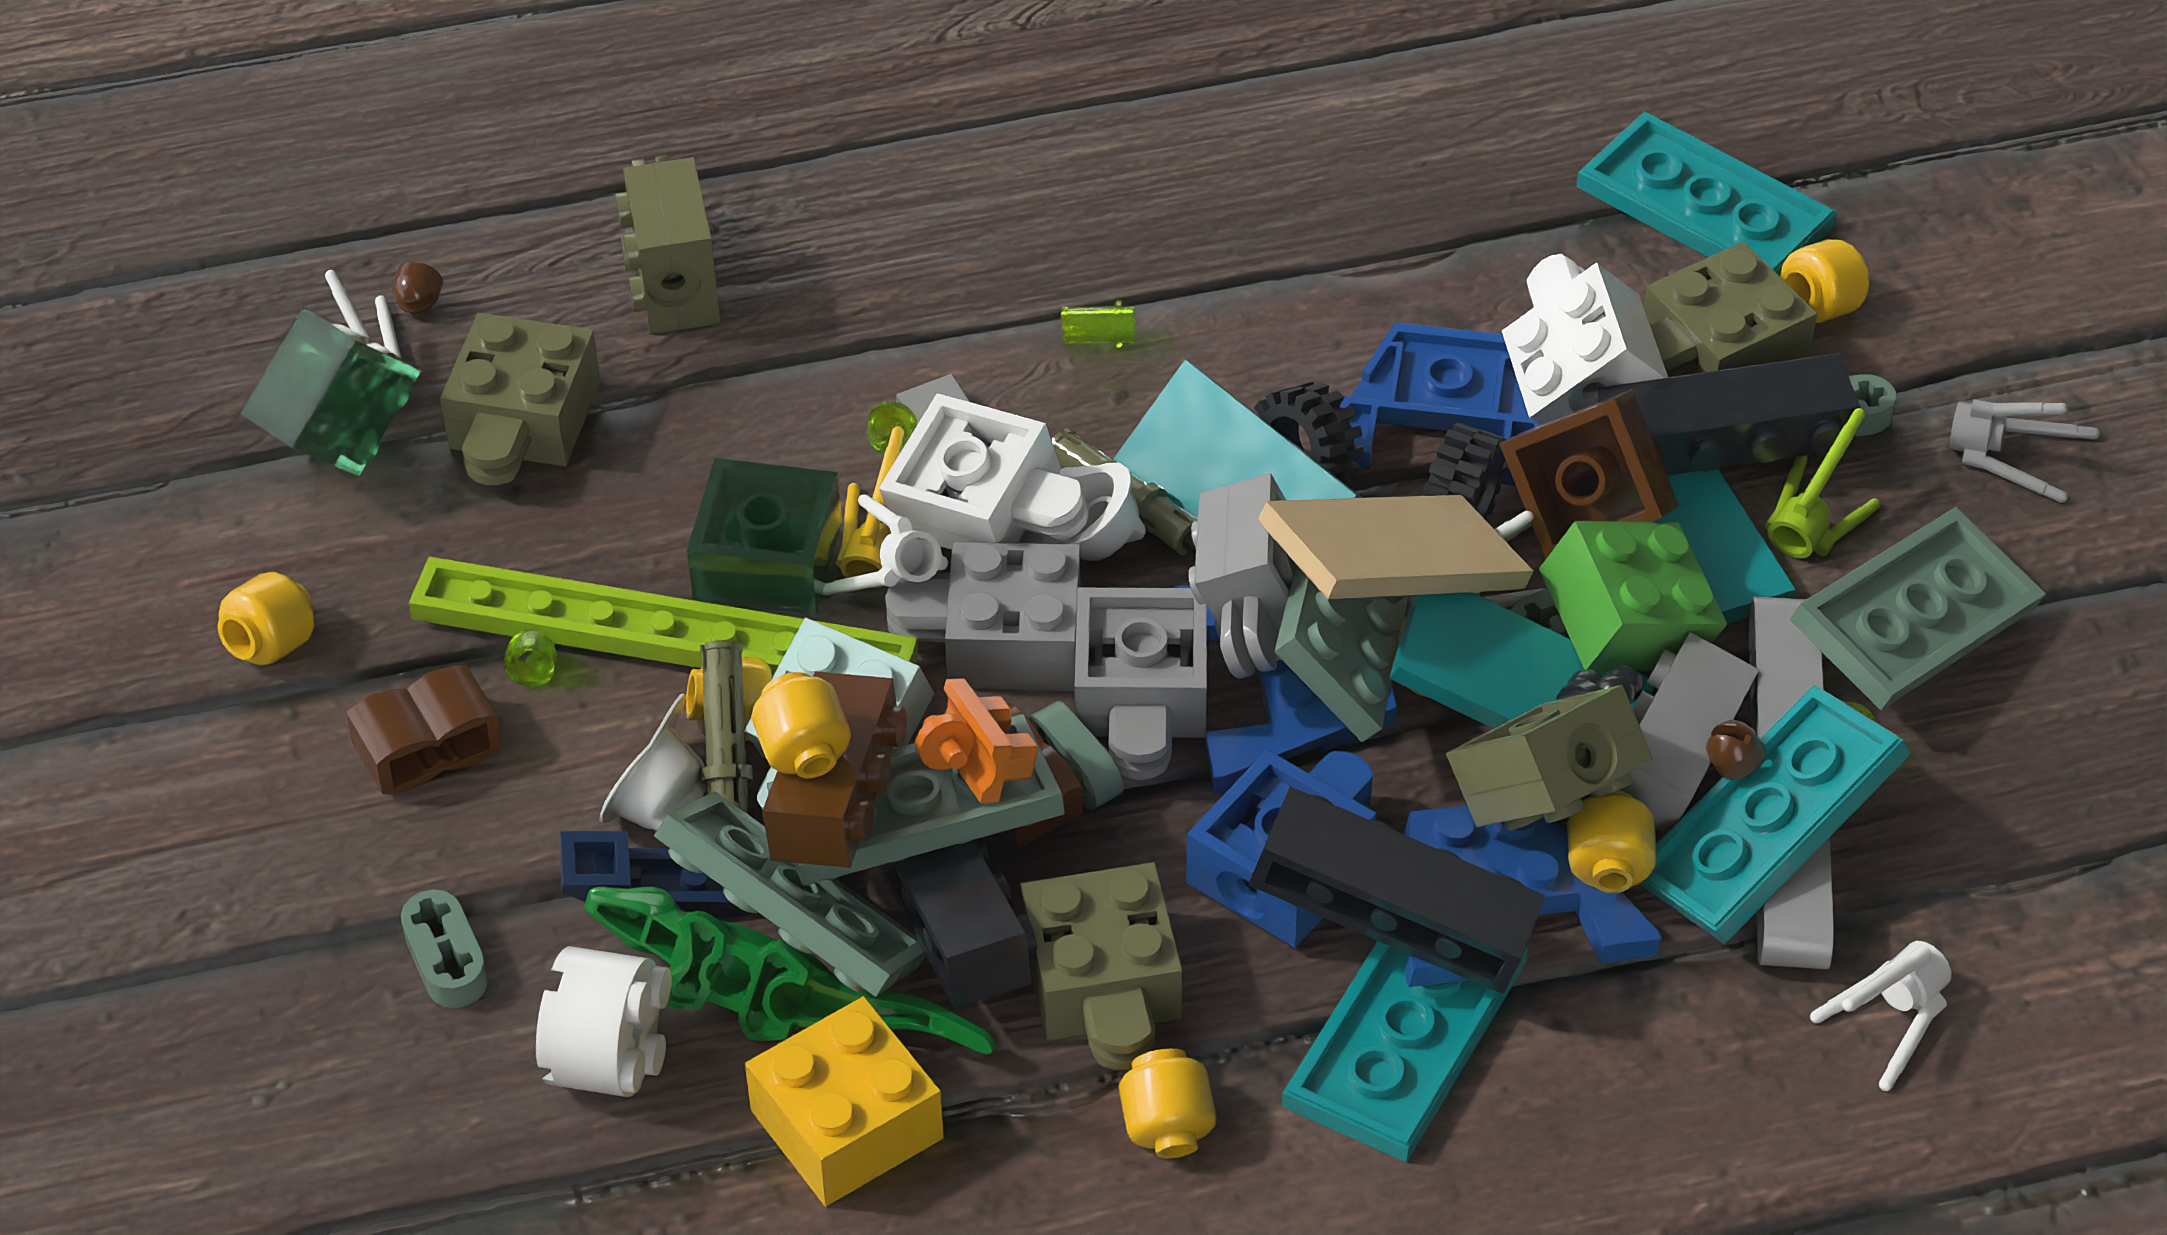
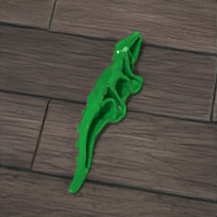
[584,886,995,1054]

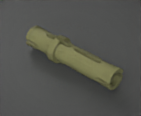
[1052,429,1198,556]
[700,641,753,814]

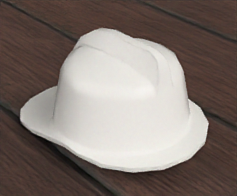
[1018,463,1146,561]
[600,694,706,831]

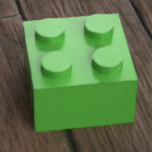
[1539,521,1727,671]

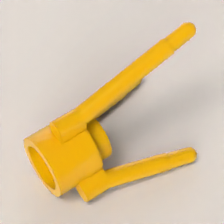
[836,426,904,588]

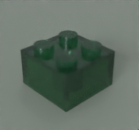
[240,306,421,476]
[687,458,842,616]

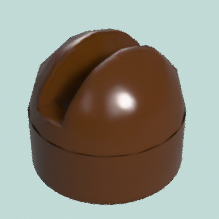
[392,261,443,314]
[1706,720,1766,780]

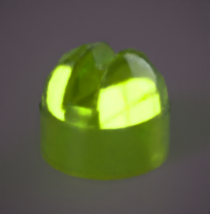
[866,401,917,455]
[503,630,557,687]

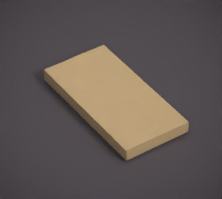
[1258,495,1533,599]

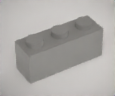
[1619,632,1759,835]

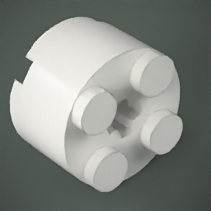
[536,946,672,1097]

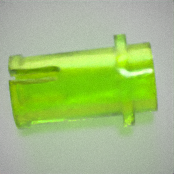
[1061,300,1135,348]

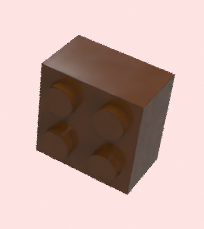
[1499,389,1679,559]

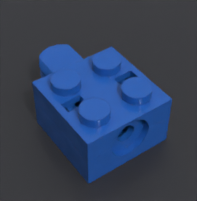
[1186,750,1377,948]

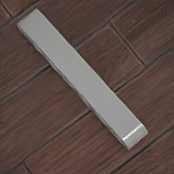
[1748,597,1833,969]

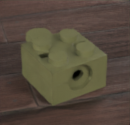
[615,155,721,335]
[1644,241,1817,378]
[440,312,601,485]
[1446,685,1653,831]
[1021,862,1182,1070]

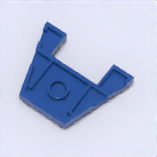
[1340,322,1540,486]
[1175,585,1397,794]
[1405,805,1662,987]

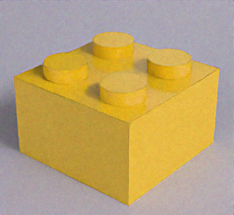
[745,996,944,1207]

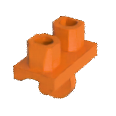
[915,678,1038,803]

